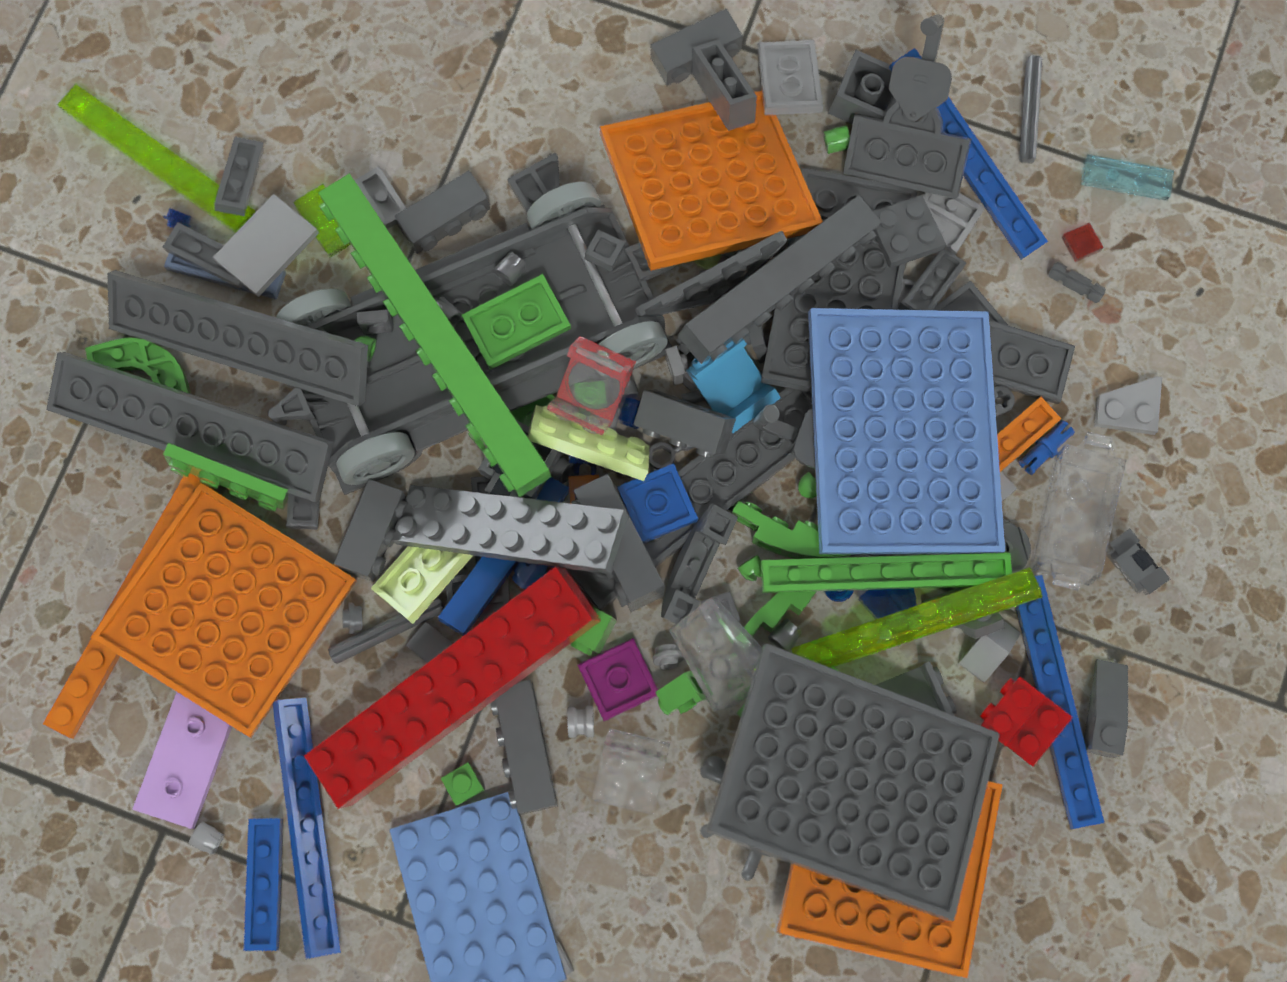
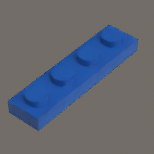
[244,818,283,951]

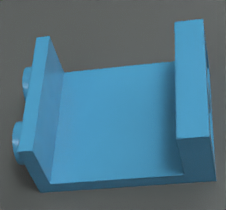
[686,339,781,433]

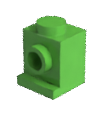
[655,670,712,715]

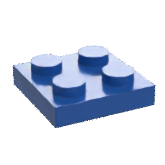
[617,463,698,544]

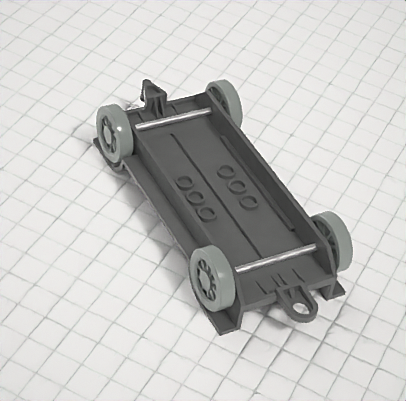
[268,182,677,495]

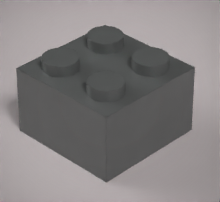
[828,50,897,124]

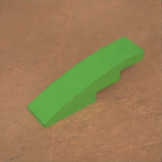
[733,591,817,650]

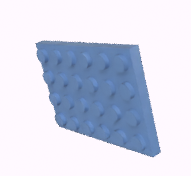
[389,792,567,982]

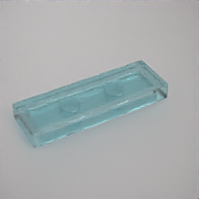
[1081,154,1174,201]

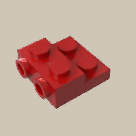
[980,676,1073,767]

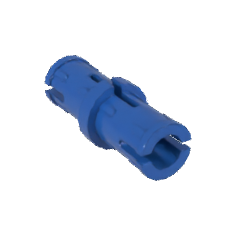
[1018,420,1075,475]

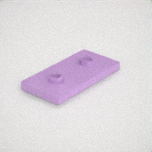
[132,692,232,829]

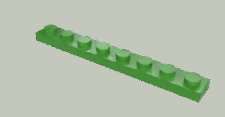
[761,553,1013,593]

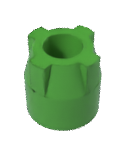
[823,126,850,154]

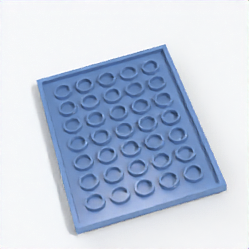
[808,308,1005,554]

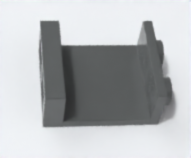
[876,661,957,716]

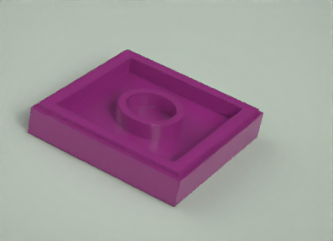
[577,638,658,722]

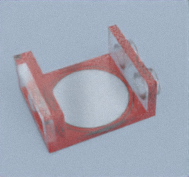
[547,336,636,436]

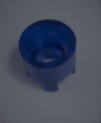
[618,397,640,429]

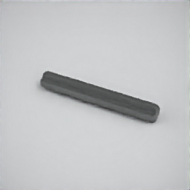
[1019,55,1043,164]
[328,597,444,663]

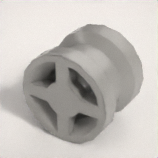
[567,706,594,738]

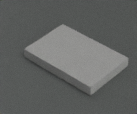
[757,40,823,115]
[212,194,319,297]

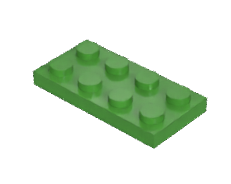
[163,443,288,512]

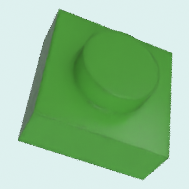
[441,762,485,807]

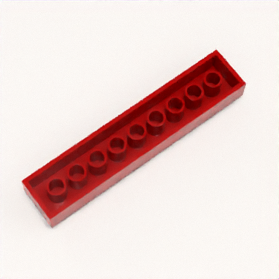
[304,567,602,809]

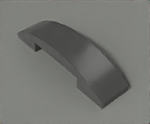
[661,504,738,630]

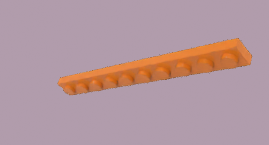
[43,474,215,739]

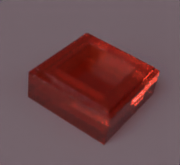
[1062,223,1104,262]

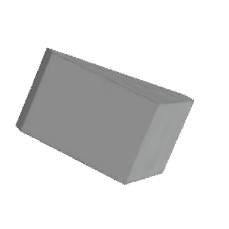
[958,621,1021,683]

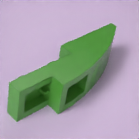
[732,501,851,559]

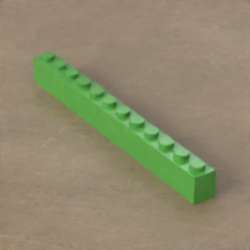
[318,173,551,497]

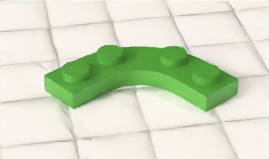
[85,338,191,394]

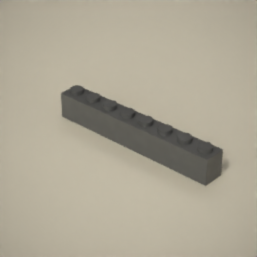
[678,195,882,364]

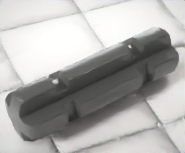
[1048,262,1106,303]

